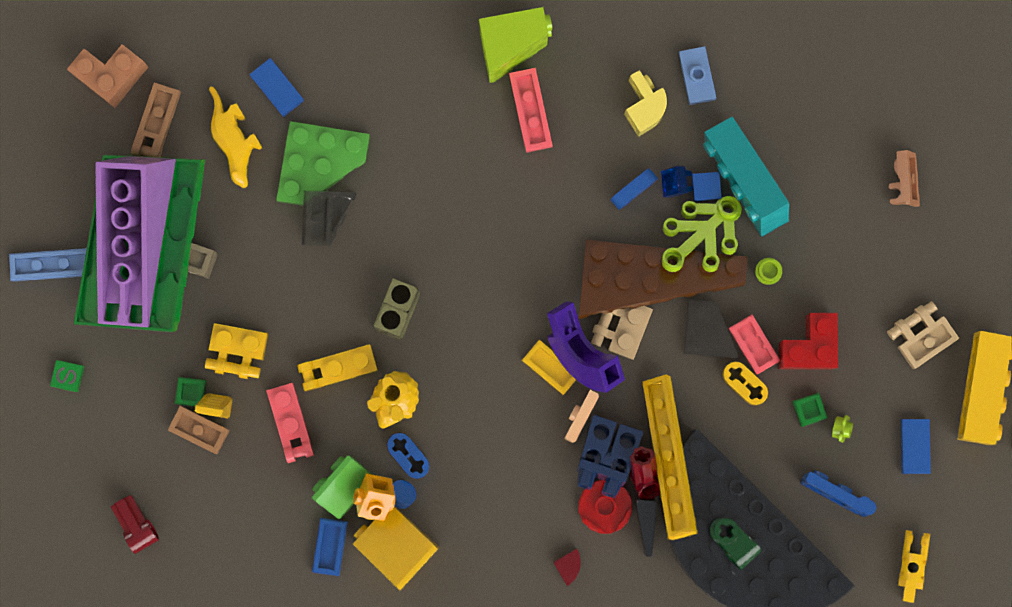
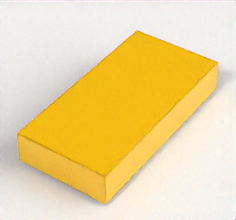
[522,340,576,395]

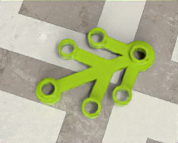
[662,196,742,272]

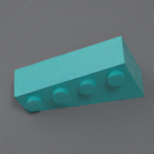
[703,116,789,237]

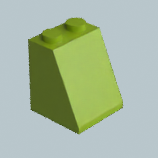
[479,7,552,83]

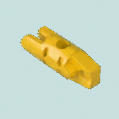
[898,530,930,603]

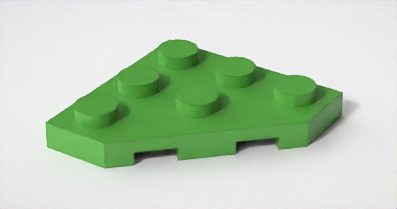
[277,121,370,206]

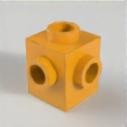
[353,473,395,521]

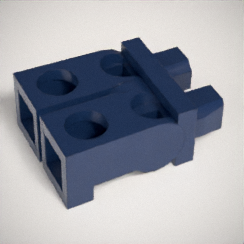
[576,415,643,498]

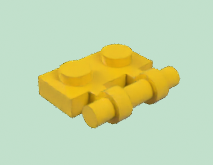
[205,323,268,379]

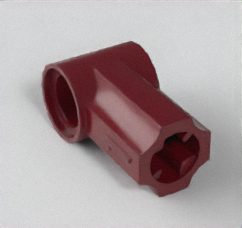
[630,446,661,500]
[110,495,160,554]

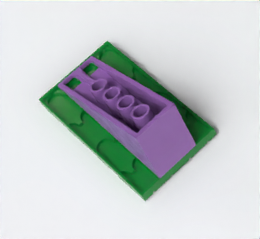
[74,154,205,332]

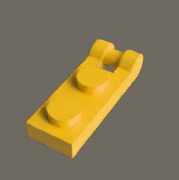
[297,344,378,392]

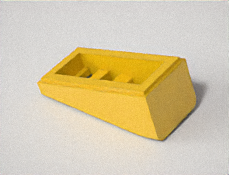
[195,393,233,419]

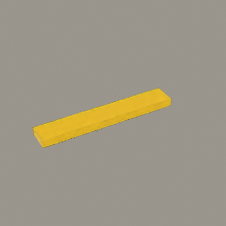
[642,374,697,540]

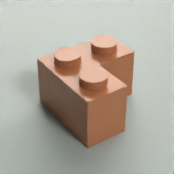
[67,44,148,108]

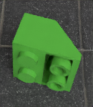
[311,455,374,519]

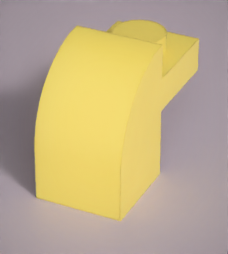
[624,70,667,137]

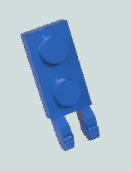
[800,470,877,517]

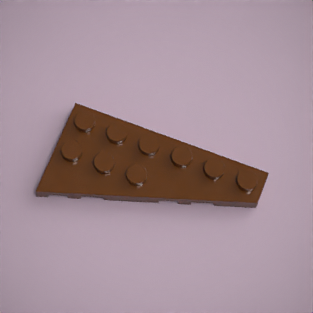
[578,240,747,319]

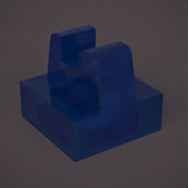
[661,166,693,197]

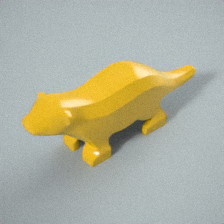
[209,86,262,188]

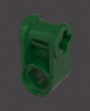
[709,518,762,570]

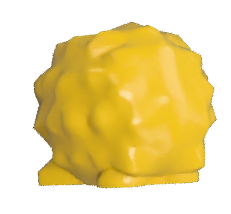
[367,371,419,429]

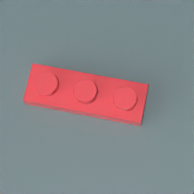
[509,68,553,153]

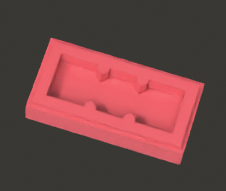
[728,314,780,375]

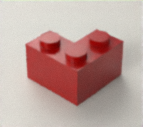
[779,313,838,370]

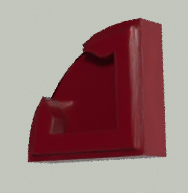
[553,548,581,586]

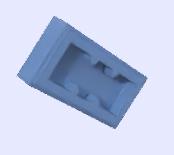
[678,46,716,105]

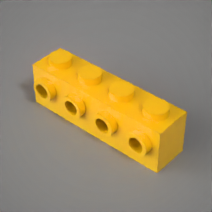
[957,331,1012,445]

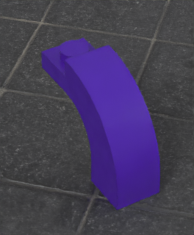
[547,301,625,393]

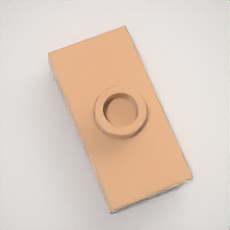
[564,390,599,443]

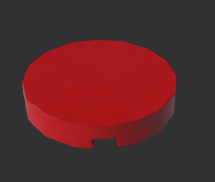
[578,480,632,534]

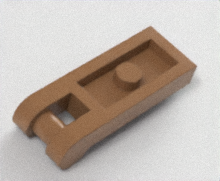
[131,83,181,157]

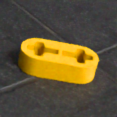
[722,362,768,405]

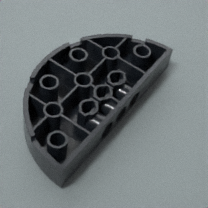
[663,429,855,607]

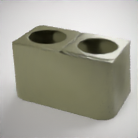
[373,278,420,341]

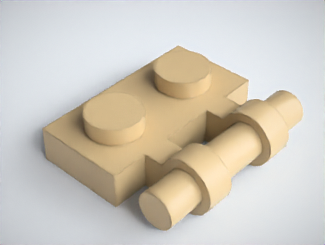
[887,301,960,369]
[591,306,653,360]

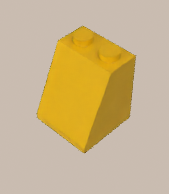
[353,506,439,590]

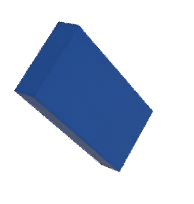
[249,58,304,117]
[900,419,931,474]
[312,518,348,576]

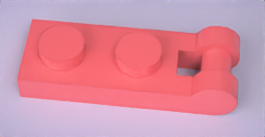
[266,383,314,463]

